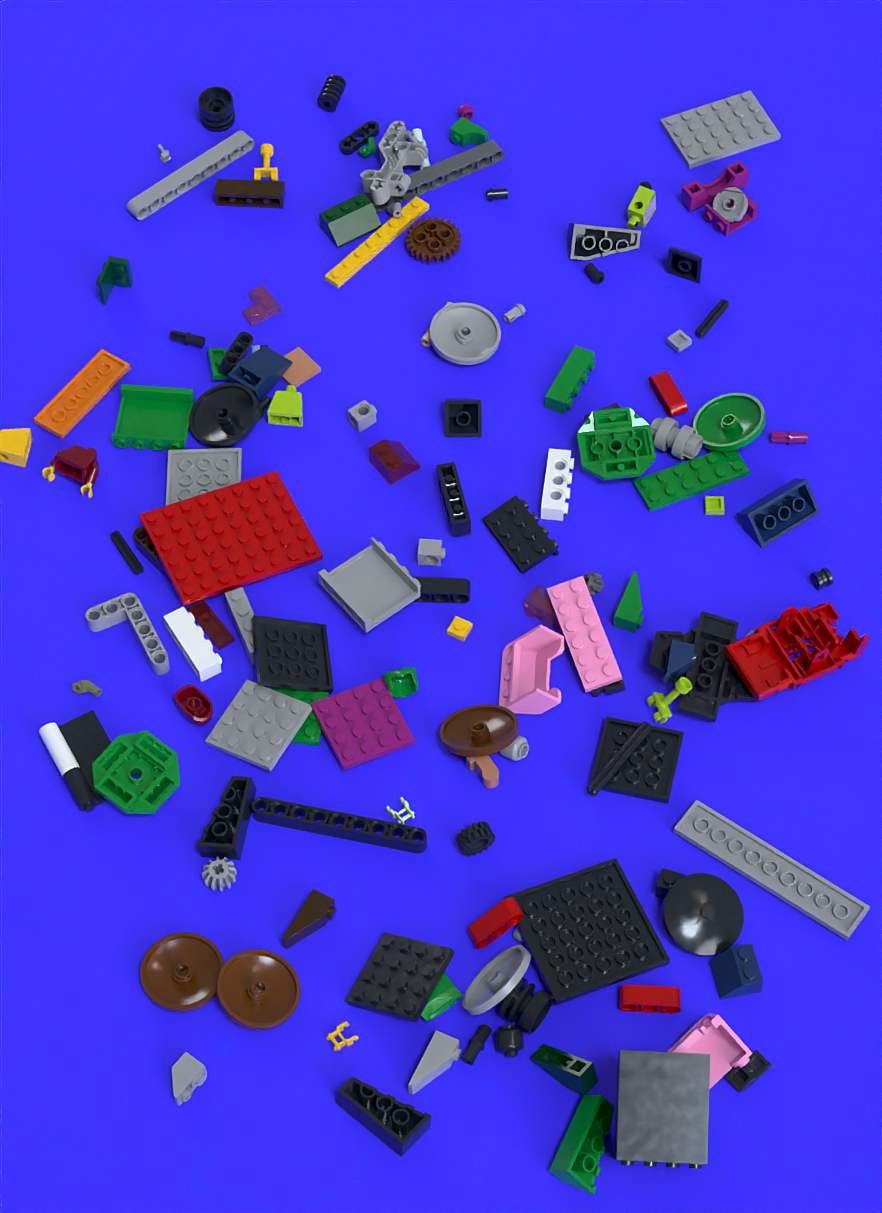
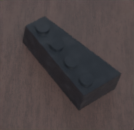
[196,776,257,860]

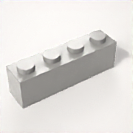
[225,587,256,665]

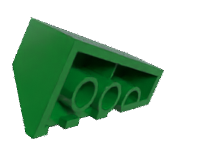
[549,1095,615,1195]

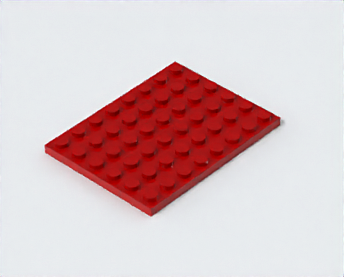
[139,470,323,606]

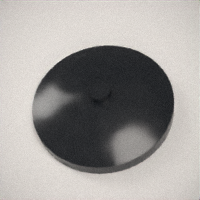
[189,383,260,448]
[662,873,744,957]

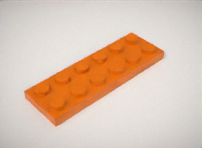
[33,349,131,439]

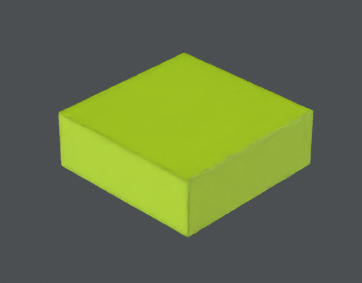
[705,496,725,515]

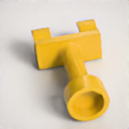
[254,143,278,181]

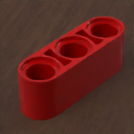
[648,371,688,418]
[467,897,524,949]
[619,985,681,1014]

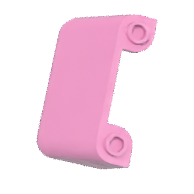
[667,1013,752,1089]

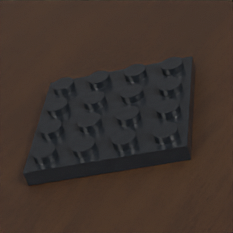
[251,615,334,694]
[590,716,684,803]
[345,932,455,1023]

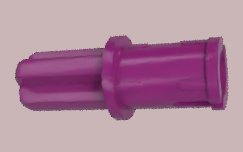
[770,430,808,445]

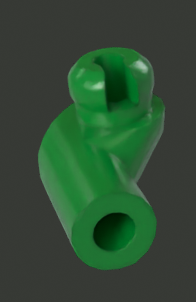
[359,137,376,157]

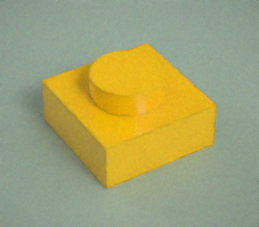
[447,616,473,642]

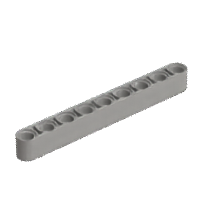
[126,130,255,220]

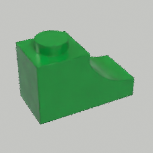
[450,117,489,147]

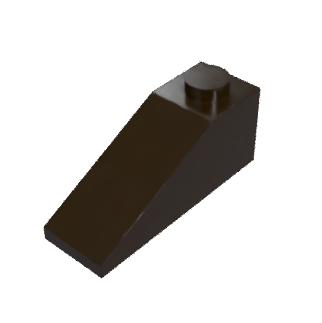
[282,889,337,949]

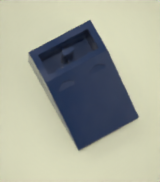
[228,346,293,402]

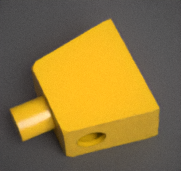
[0,428,33,467]

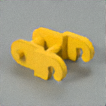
[326,1021,359,1051]

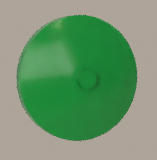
[693,393,766,452]

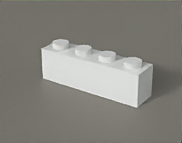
[163,606,222,682]

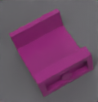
[703,186,759,237]

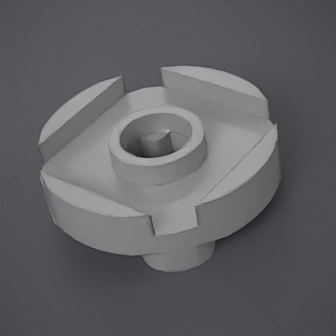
[713,187,748,222]

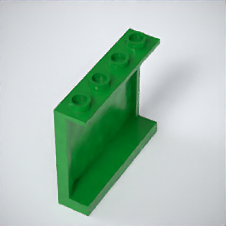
[111,384,195,451]

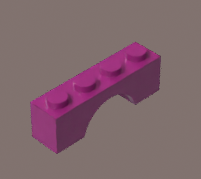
[681,160,749,211]

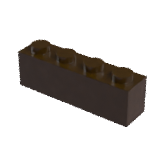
[214,179,286,209]

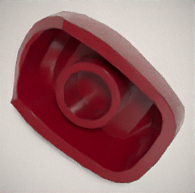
[175,685,213,726]

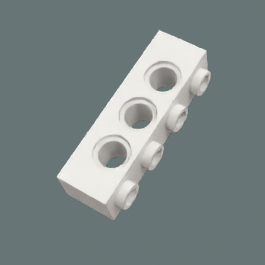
[541,448,574,521]

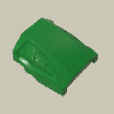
[421,972,464,1022]

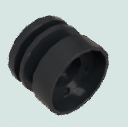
[198,87,236,132]
[499,977,554,1035]

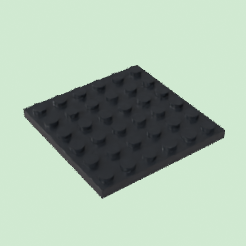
[504,858,670,1005]

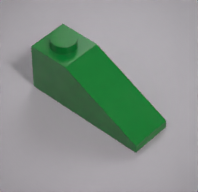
[613,571,644,633]

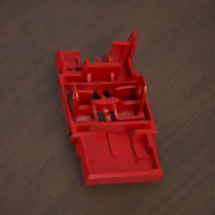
[723,601,870,702]

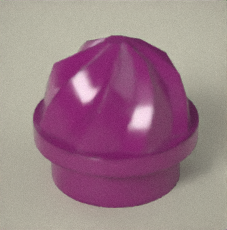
[458,103,474,120]

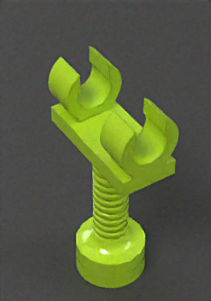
[647,677,692,724]

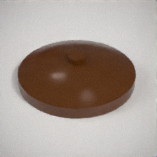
[439,704,519,757]
[140,932,224,1012]
[216,949,301,1030]

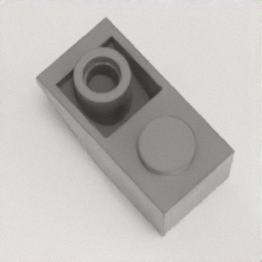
[172,1052,207,1106]

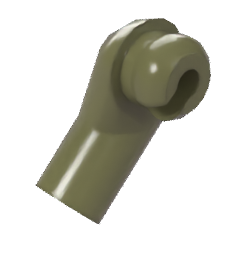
[72,680,102,697]

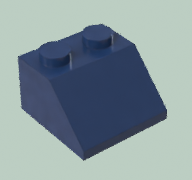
[710,944,763,1000]

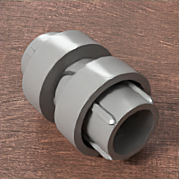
[650,417,703,460]

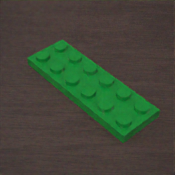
[633,450,750,512]

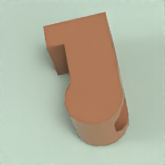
[466,755,499,788]

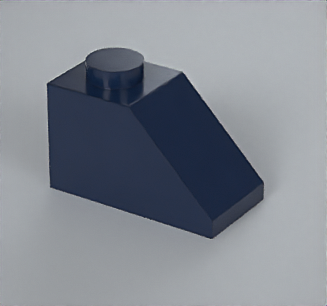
[662,639,697,683]

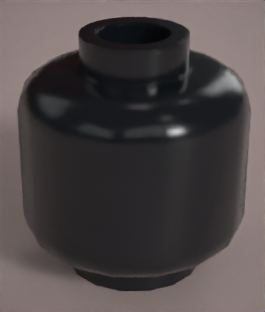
[495,1025,524,1058]

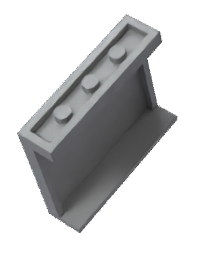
[318,537,421,633]

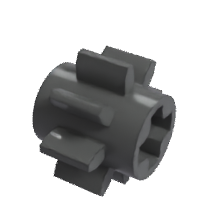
[583,571,604,596]

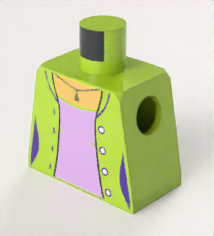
[626,186,656,230]

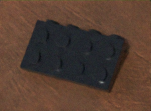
[483,495,559,574]

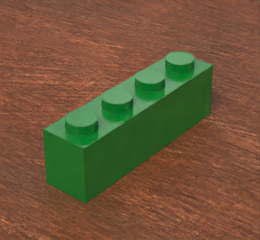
[545,345,597,415]

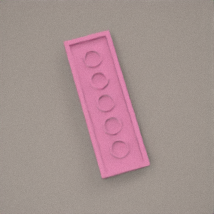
[547,576,623,692]

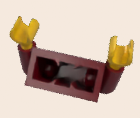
[42,445,99,498]

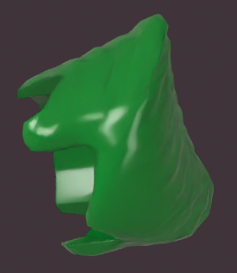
[381,666,418,698]

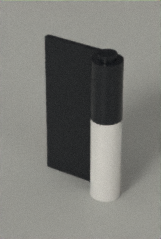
[39,710,111,812]

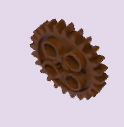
[405,216,461,264]

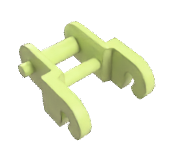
[386,797,415,825]

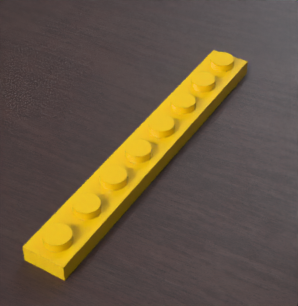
[325,196,429,289]

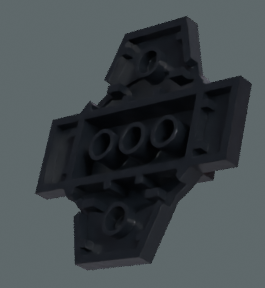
[647,611,760,723]

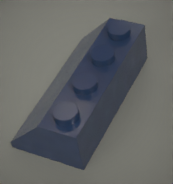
[736,478,821,548]

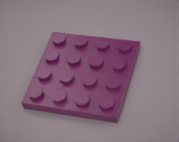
[310,678,416,771]

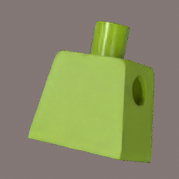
[267,385,303,427]

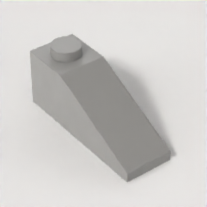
[408,1030,462,1095]

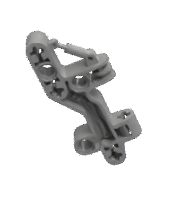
[360,121,428,205]

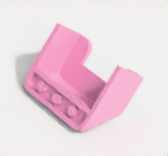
[499,624,564,715]

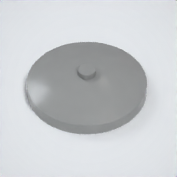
[429,302,501,365]
[462,945,531,1015]

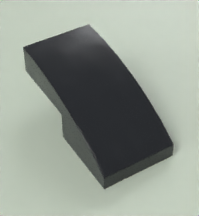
[725,1050,772,1093]

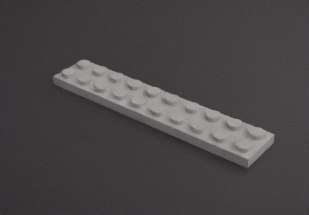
[674,800,870,940]

